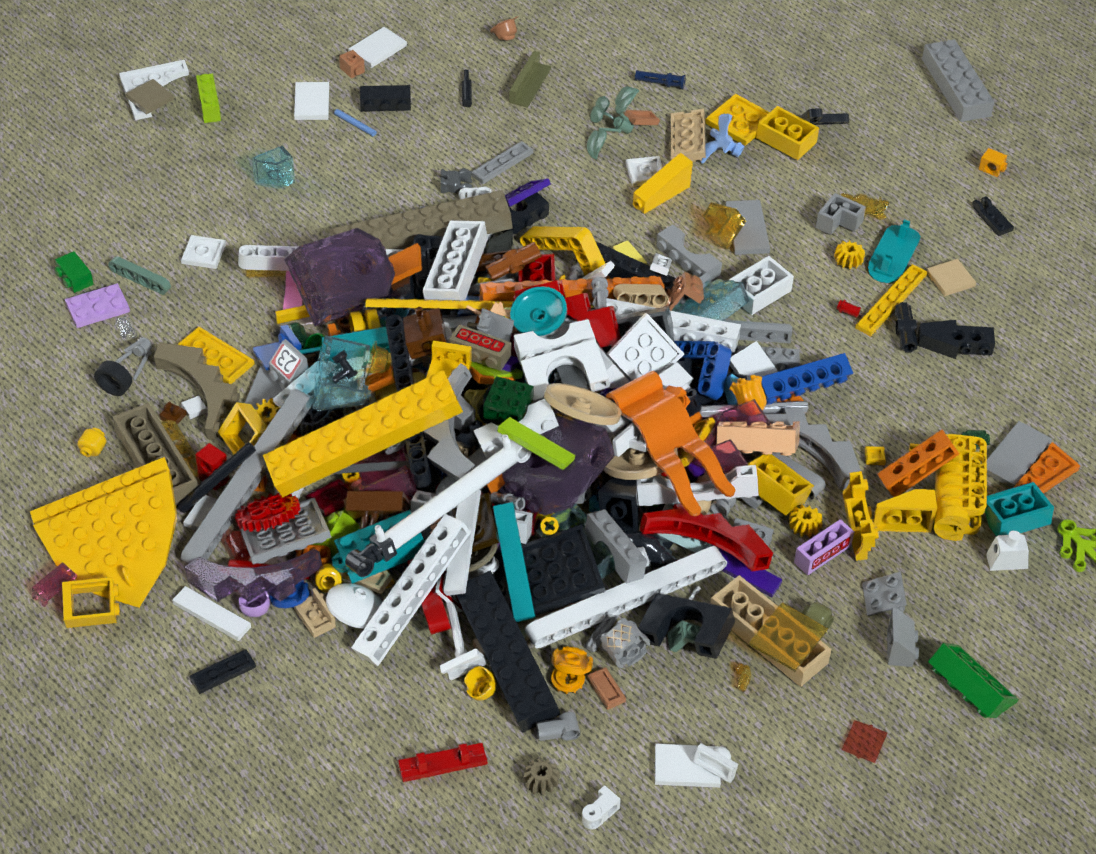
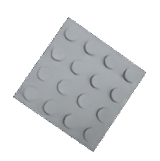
[240,498,331,564]

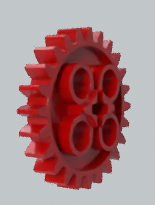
[235,493,301,532]

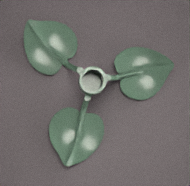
[587,86,639,159]

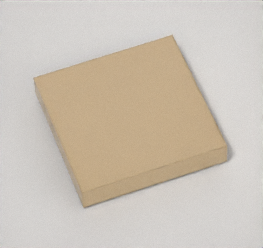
[927,259,976,296]

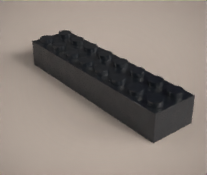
[456,570,561,733]

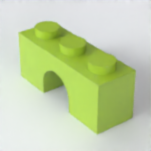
[196,73,221,123]

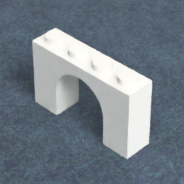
[521,339,610,403]

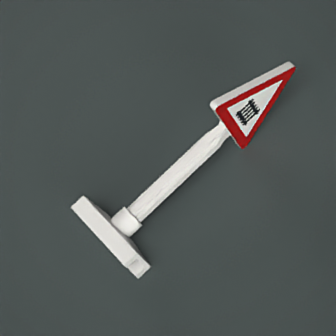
[436,570,488,680]

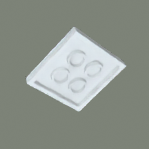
[606,313,684,381]

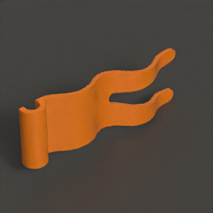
[606,371,735,516]

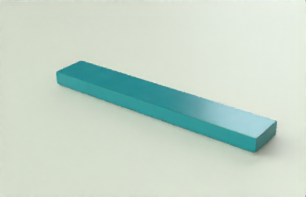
[493,502,536,622]

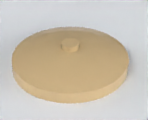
[544,383,622,425]
[598,442,678,480]

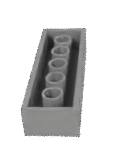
[922,39,994,122]

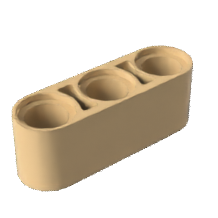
[613,284,669,308]

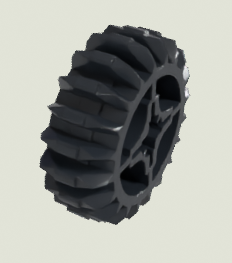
[296,391,345,436]

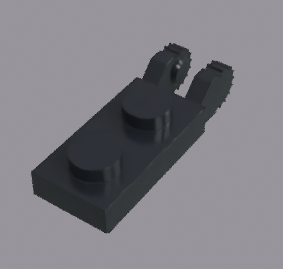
[972,196,1014,236]

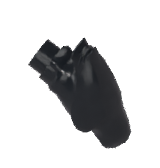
[623,531,678,568]

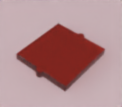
[842,720,888,763]

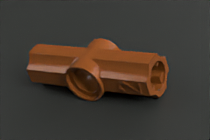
[485,242,541,281]

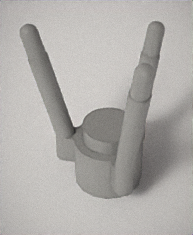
[115,337,152,381]

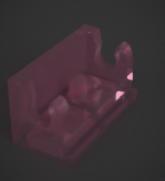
[32,562,77,607]

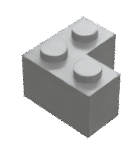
[816,193,866,235]

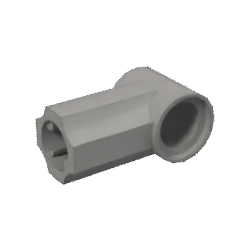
[536,712,581,741]

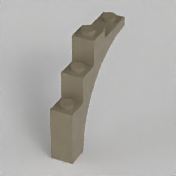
[154,342,240,440]

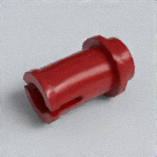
[836,299,861,318]

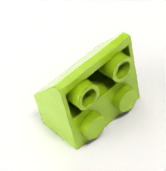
[311,510,360,559]

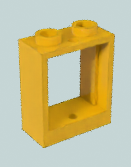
[218,402,267,454]
[62,577,120,628]

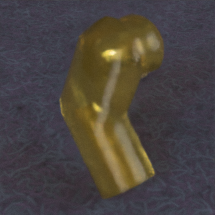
[736,663,752,692]

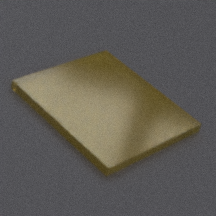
[749,602,828,672]

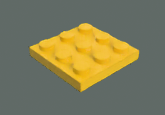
[705,94,770,146]

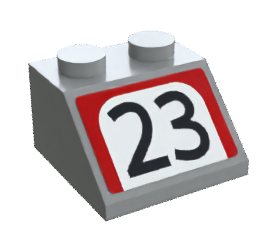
[269,339,308,390]

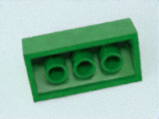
[928,643,1019,718]

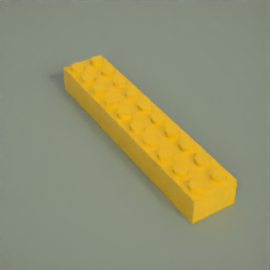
[263,370,463,497]

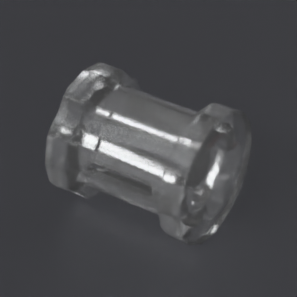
[115,317,137,341]

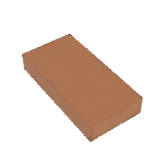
[624,110,660,125]
[587,667,626,710]

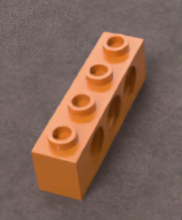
[877,430,959,497]

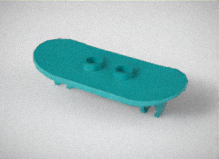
[868,219,921,283]

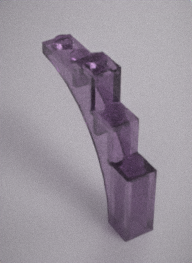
[184,549,322,602]

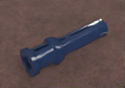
[635,70,686,90]

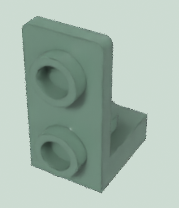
[667,621,701,652]

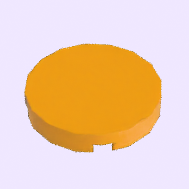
[551,646,593,675]

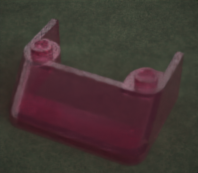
[691,399,771,474]

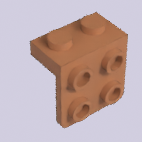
[664,271,704,311]

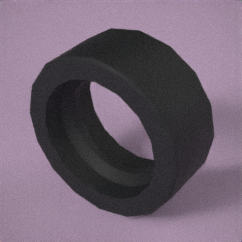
[94,360,133,396]

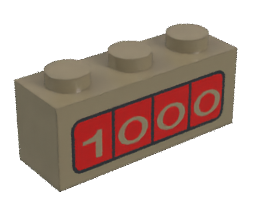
[449,324,511,371]

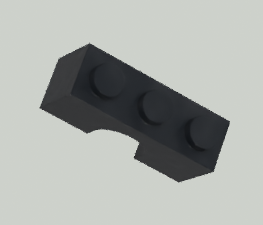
[501,192,549,234]

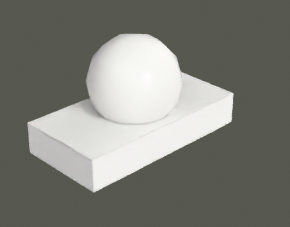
[693,743,738,783]

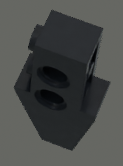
[917,320,995,359]

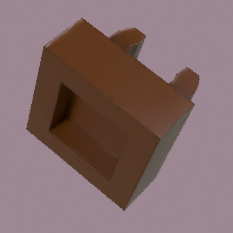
[159,401,187,427]

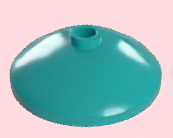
[510,287,567,336]

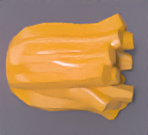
[729,375,766,415]

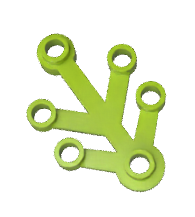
[1057,519,1096,572]

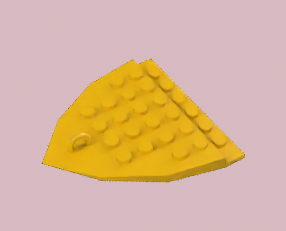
[30,457,177,608]

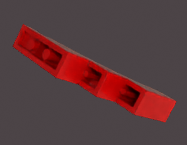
[514,280,621,348]

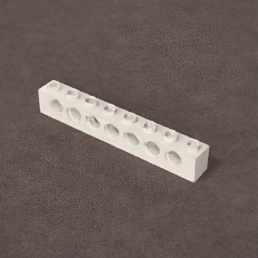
[592,298,741,353]
[351,514,471,666]

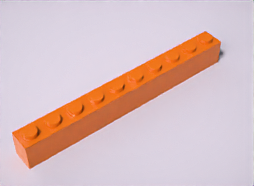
[479,276,665,304]

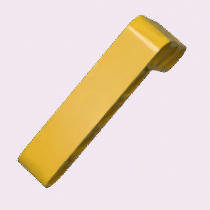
[520,226,605,276]

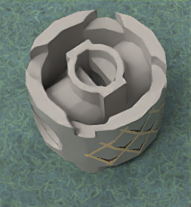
[600,618,650,668]

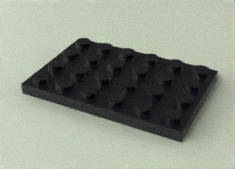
[493,524,606,616]

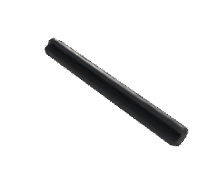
[177,442,256,513]

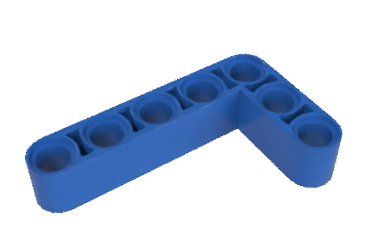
[674,341,732,400]

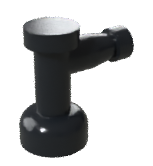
[331,350,358,384]

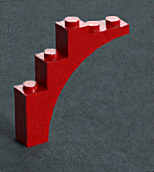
[639,503,773,572]

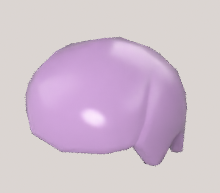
[239,589,270,617]

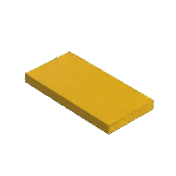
[177,327,255,384]

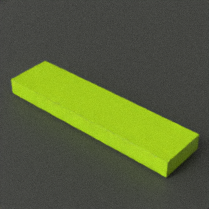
[497,417,575,470]

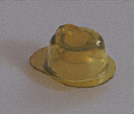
[364,341,391,383]

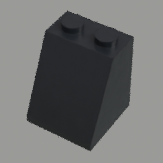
[598,477,639,532]

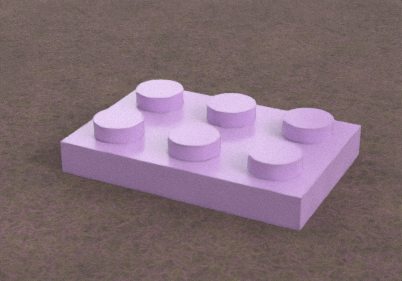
[65,283,130,328]

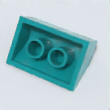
[985,482,1054,536]

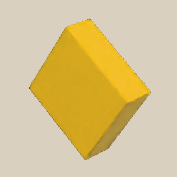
[864,446,886,465]

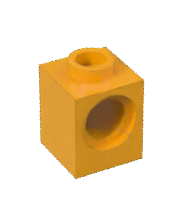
[979,148,1008,177]

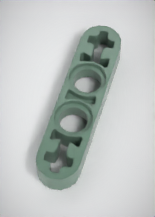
[108,256,171,295]

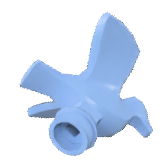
[700,114,745,163]

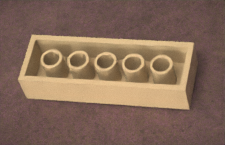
[710,575,831,687]

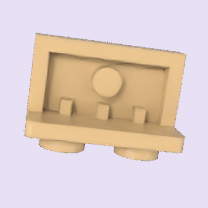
[294,588,336,638]

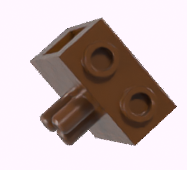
[403,307,447,360]
[344,491,411,529]

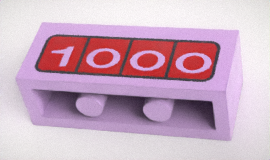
[794,519,854,576]

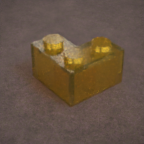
[702,202,746,249]

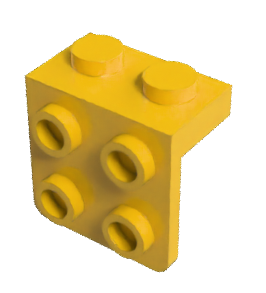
[426,341,472,378]

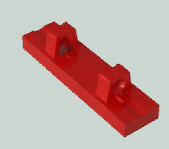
[398,743,487,782]

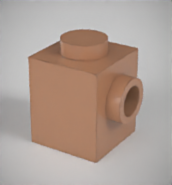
[339,50,365,78]

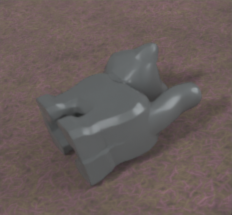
[440,168,473,193]

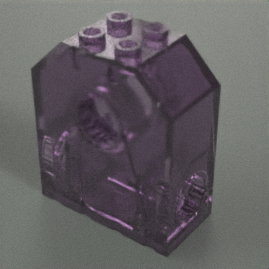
[284,228,395,327]
[502,409,615,516]

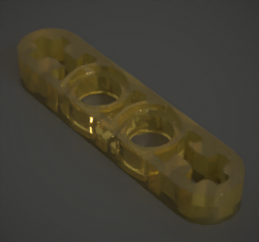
[161,420,198,478]

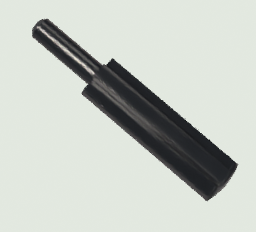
[462,69,472,107]

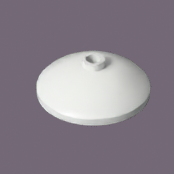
[326,583,383,629]

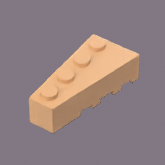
[717,421,800,456]

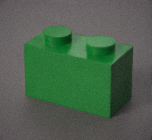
[54,251,94,293]

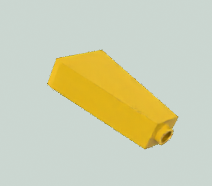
[633,153,693,214]

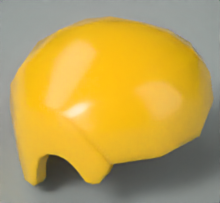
[464,666,497,701]

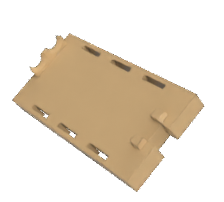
[671,109,706,162]

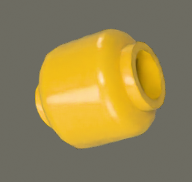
[77,428,107,457]
[315,564,342,593]

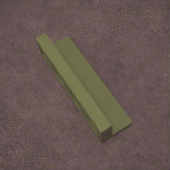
[509,51,551,108]

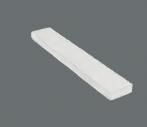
[444,490,481,596]

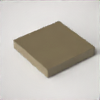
[126,79,174,115]

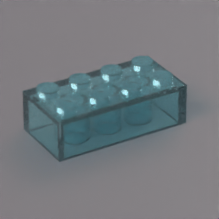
[674,279,749,321]

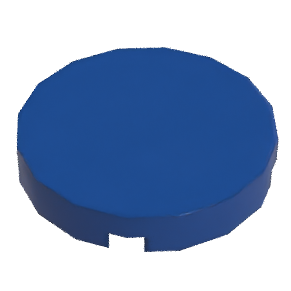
[268,578,310,609]

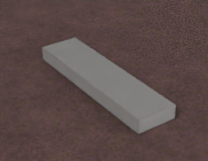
[471,141,533,184]

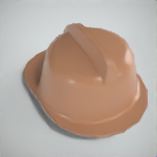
[490,16,519,40]

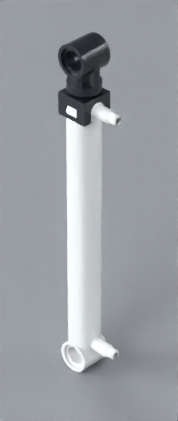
[345,435,532,577]

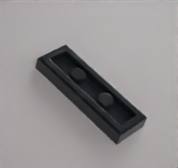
[189,649,256,694]

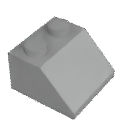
[887,608,919,667]

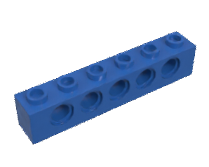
[761,353,854,405]

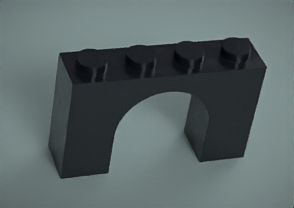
[638,593,735,659]

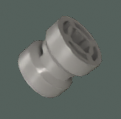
[710,498,736,517]

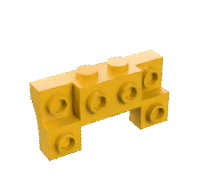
[843,471,879,561]

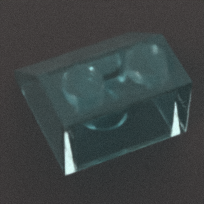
[252,145,295,189]

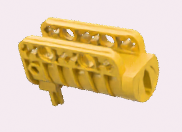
[909,434,987,541]

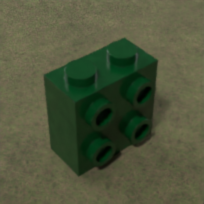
[484,376,534,423]

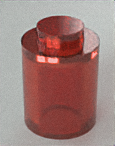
[225,531,251,561]

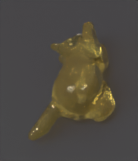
[841,193,889,220]

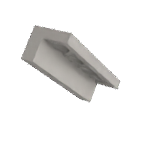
[718,319,792,343]

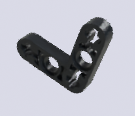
[801,108,850,125]

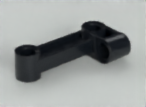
[412,234,443,300]

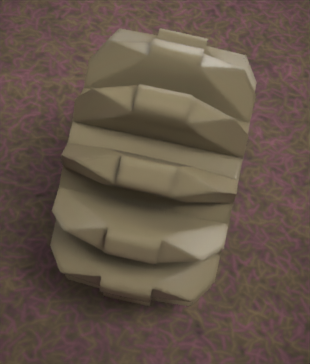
[523,757,560,795]

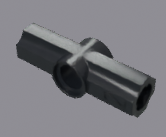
[895,302,918,353]

